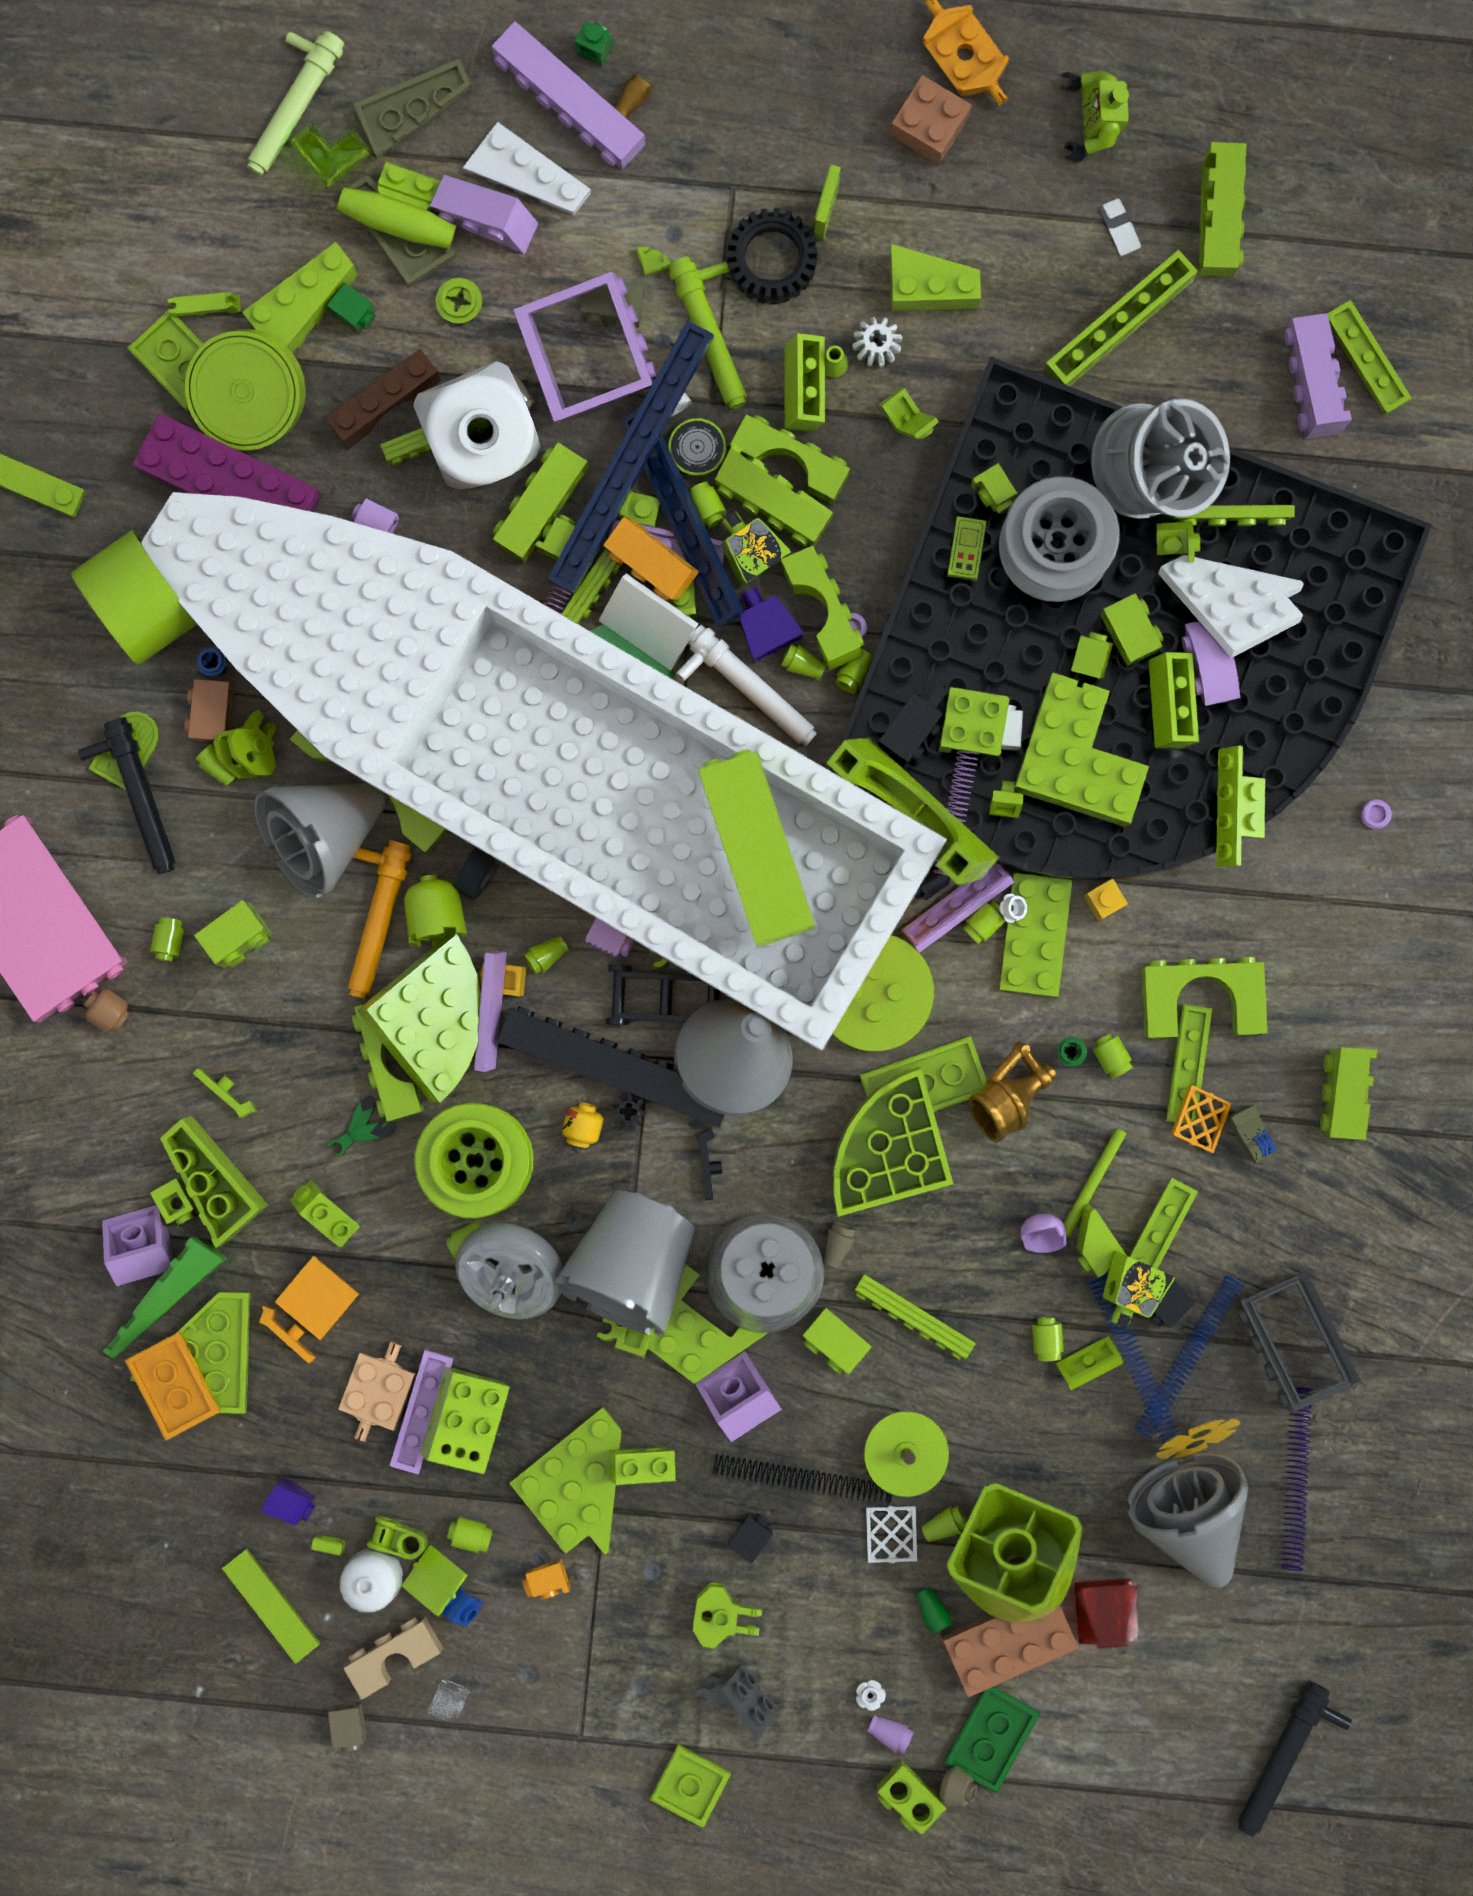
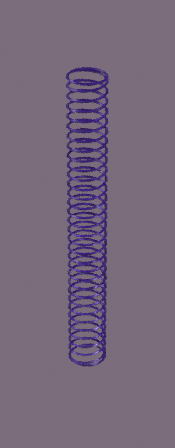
[1281,1387,1313,1571]

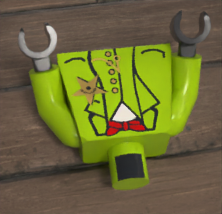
[1061,71,1129,163]

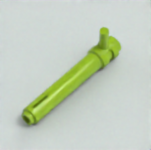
[668,257,747,410]

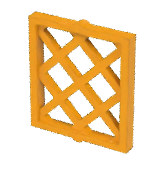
[1171,1085,1232,1153]

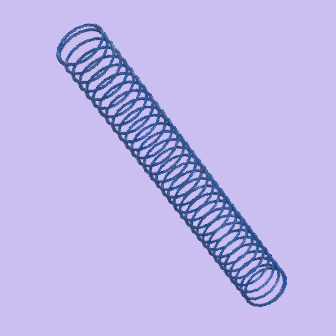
[1088,1274,1180,1444]
[1133,1275,1244,1439]

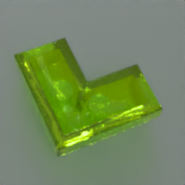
[289,124,372,188]

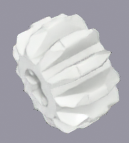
[853,317,902,368]

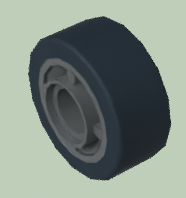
[453,847,500,900]

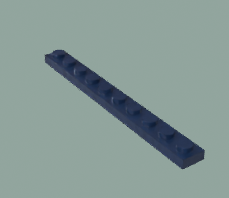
[547,321,714,595]

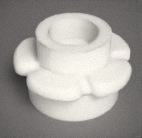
[999,893,1027,923]
[856,1680,885,1711]

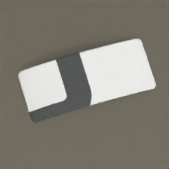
[1098,199,1141,256]

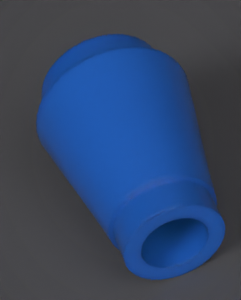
[197,647,226,676]

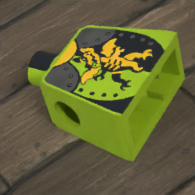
[721,511,791,587]
[1103,1251,1175,1328]

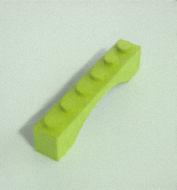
[290,730,449,855]

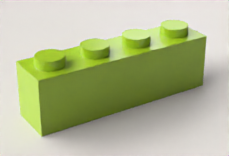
[492,442,589,564]

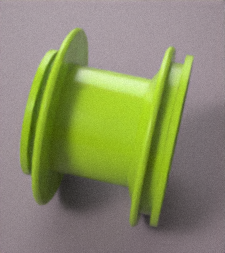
[414,1103,534,1218]

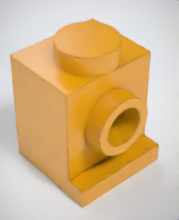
[522,1558,571,1599]

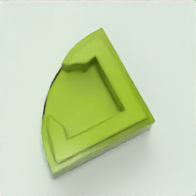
[636,246,671,278]

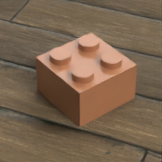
[890,75,972,165]

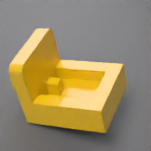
[478,964,526,996]

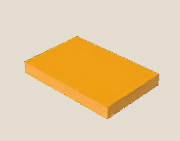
[125,1332,221,1441]

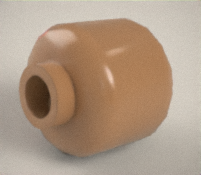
[83,989,130,1033]

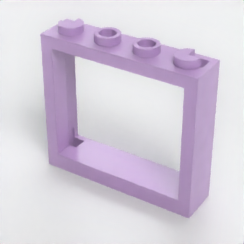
[513,272,657,423]

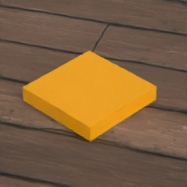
[275,1256,360,1340]

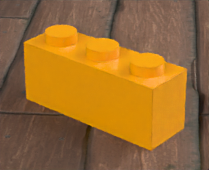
[603,517,699,601]

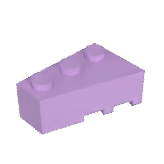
[430,175,539,255]

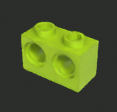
[609,1446,676,1485]
[876,1759,947,1835]

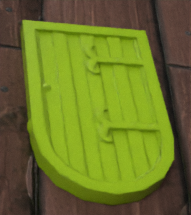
[88,711,160,790]

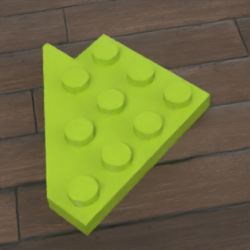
[130,1292,251,1414]
[509,1406,622,1555]

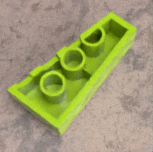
[1198,142,1247,277]
[243,242,358,353]
[160,1116,269,1248]

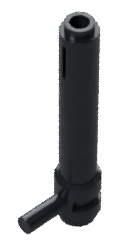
[78,717,176,875]
[1238,1680,1352,1837]

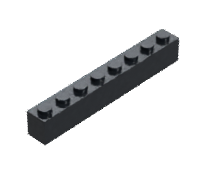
[497,1006,725,1127]

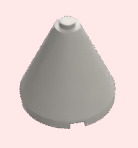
[254,783,387,898]
[674,999,793,1116]
[1128,1453,1248,1588]

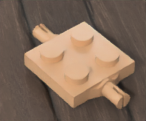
[338,1341,417,1442]

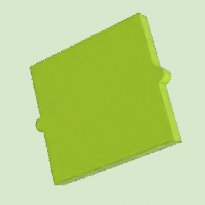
[401,1545,468,1617]

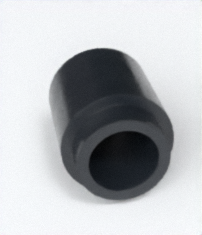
[914,861,951,901]

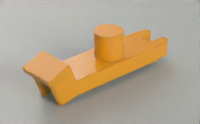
[259,1305,316,1364]

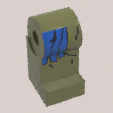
[1227,1105,1277,1165]

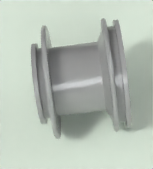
[999,477,1119,602]

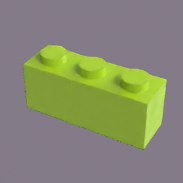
[784,333,825,432]
[1149,652,1199,749]

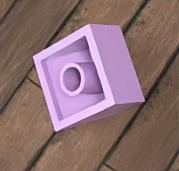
[102,1205,173,1286]
[695,1351,782,1442]

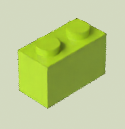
[1100,593,1163,667]
[802,1307,872,1375]

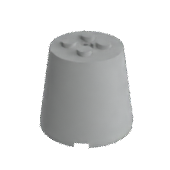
[554,1190,695,1336]
[705,1213,824,1333]

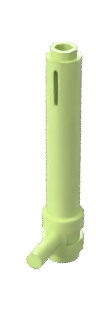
[247,31,344,176]

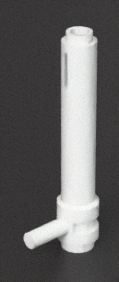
[676,625,817,746]

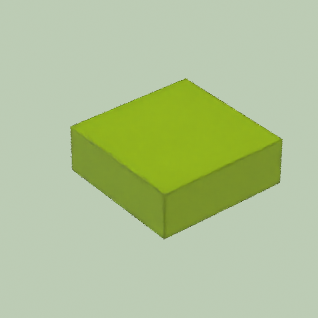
[311,1534,347,1556]

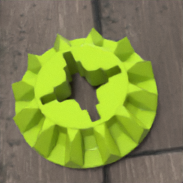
[436,278,482,325]

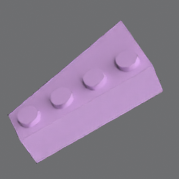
[1284,313,1352,439]

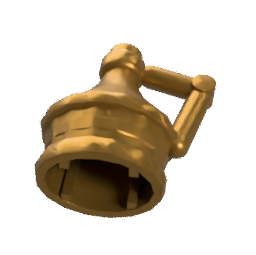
[968,1041,1056,1143]

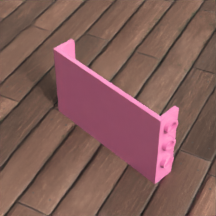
[0,815,129,1023]

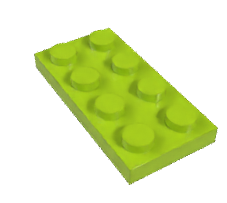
[999,873,1072,998]

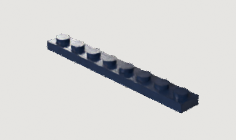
[621,406,745,627]

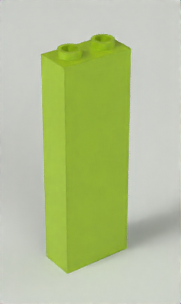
[698,749,815,948]

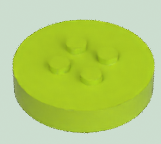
[185,329,306,450]
[832,935,934,1052]

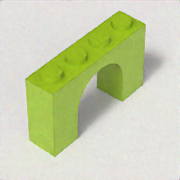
[1141,957,1268,1039]

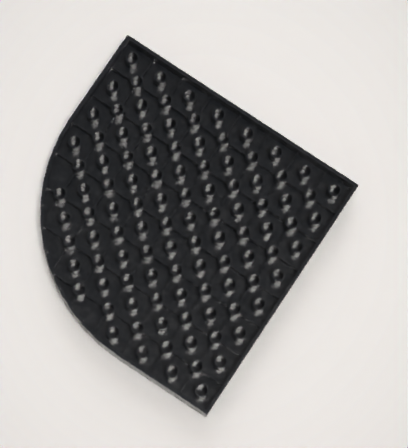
[830,356,1433,881]

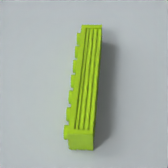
[380,417,492,466]
[561,549,622,626]
[854,1274,976,1360]

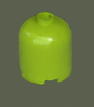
[404,875,468,948]

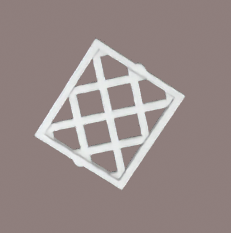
[866,1505,917,1563]

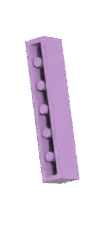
[492,21,646,170]

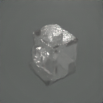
[428,1678,470,1722]

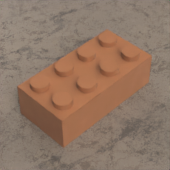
[941,1605,1079,1697]

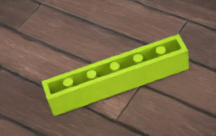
[1043,250,1198,386]

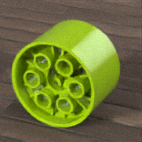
[70,529,198,666]

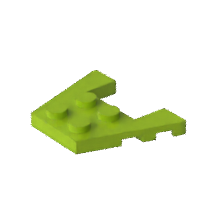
[648,1264,768,1384]

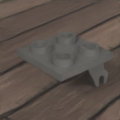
[695,1664,777,1740]

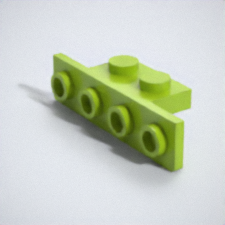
[1216,746,1265,868]

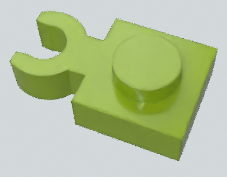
[597,1318,653,1358]

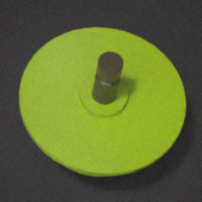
[864,1411,949,1497]

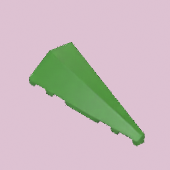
[103,1237,228,1359]

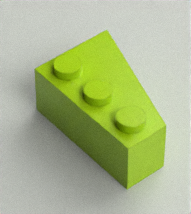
[889,244,981,312]
[1320,1047,1377,1140]

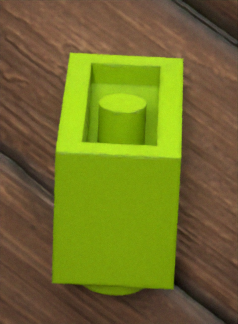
[1076,1204,1126,1278]

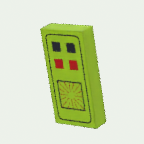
[947,516,987,581]

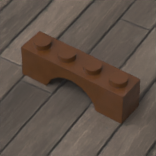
[326,349,441,449]

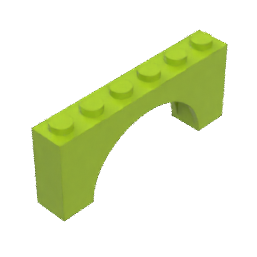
[827,738,999,885]

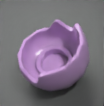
[1021,1213,1067,1253]

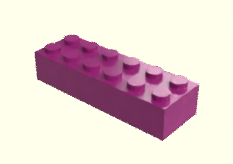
[132,413,322,512]

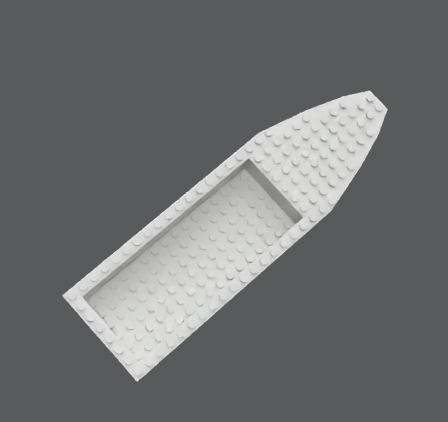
[141,492,947,1051]

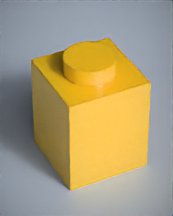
[1083,879,1128,921]

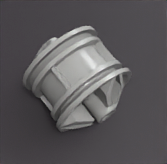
[1091,399,1230,519]

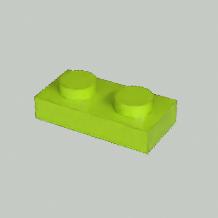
[1056,1336,1124,1391]

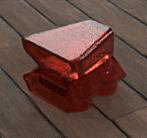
[1074,1577,1139,1649]

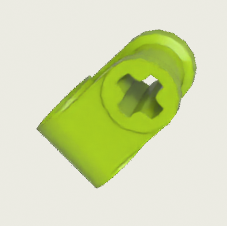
[367,1516,428,1559]

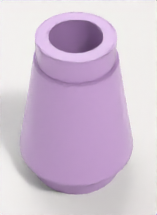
[867,1716,914,1754]

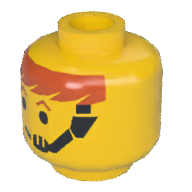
[561,1102,604,1148]

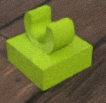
[989,781,1023,818]

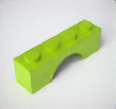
[730,414,850,506]
[781,545,864,671]
[352,1004,424,1122]

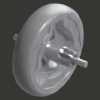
[455,1223,563,1320]

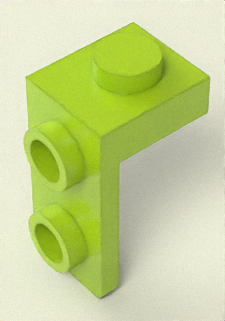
[878,387,939,440]
[290,1179,360,1247]

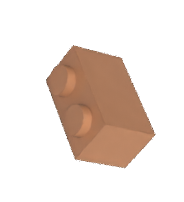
[185,679,234,743]

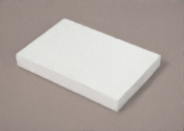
[598,574,698,670]

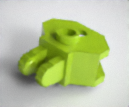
[213,710,277,779]
[693,1581,762,1648]

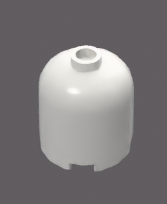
[340,1547,403,1612]

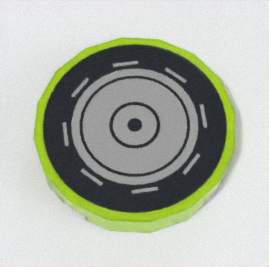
[668,418,726,478]

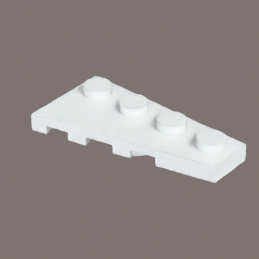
[463,122,591,216]

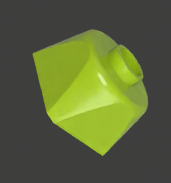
[947,1483,1082,1623]

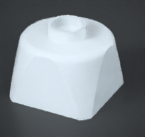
[413,361,541,490]

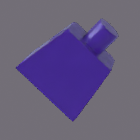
[739,587,804,663]

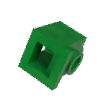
[575,21,615,67]

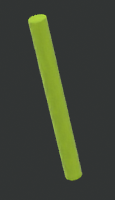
[1063,1128,1127,1237]

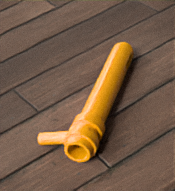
[347,840,412,999]

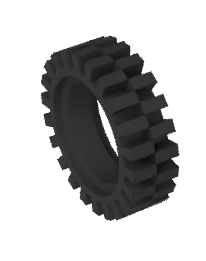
[727,208,817,304]

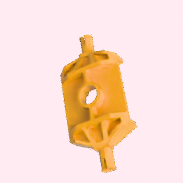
[922,0,1009,106]

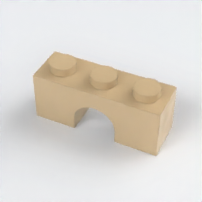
[344,1617,443,1700]

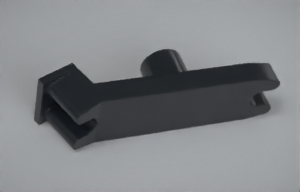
[696,1127,723,1200]

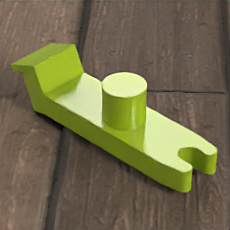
[167,292,242,317]
[193,1068,258,1118]

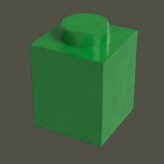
[327,283,376,334]

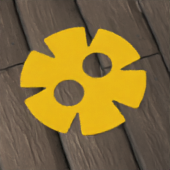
[1156,1419,1240,1459]

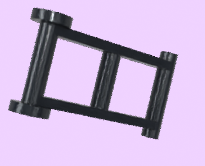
[606,965,720,1025]

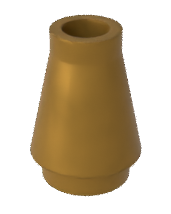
[614,74,653,119]

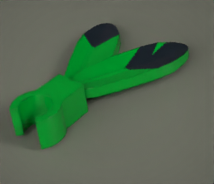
[327,1096,396,1158]

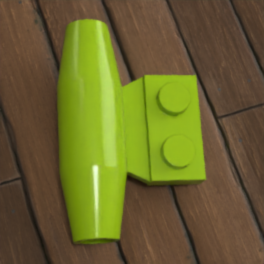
[337,162,456,249]

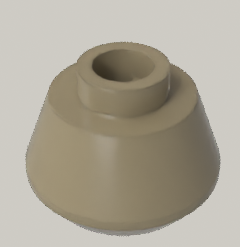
[940,1766,977,1808]

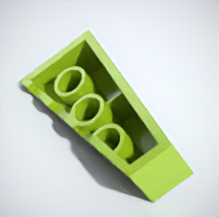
[715,443,833,547]

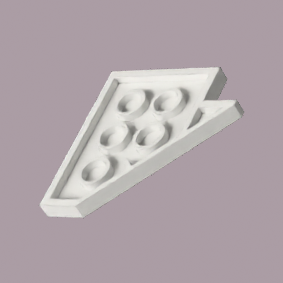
[1158,555,1304,658]

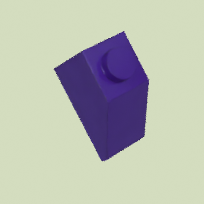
[260,1477,316,1526]

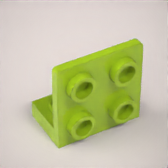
[939,687,1009,756]

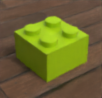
[194,900,273,968]

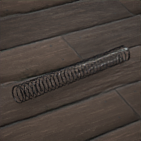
[713,1453,892,1506]

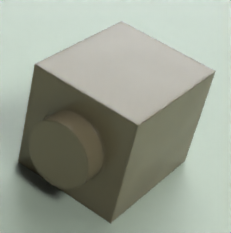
[328,1702,367,1752]

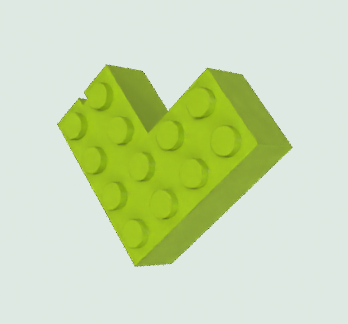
[1014,672,1149,827]

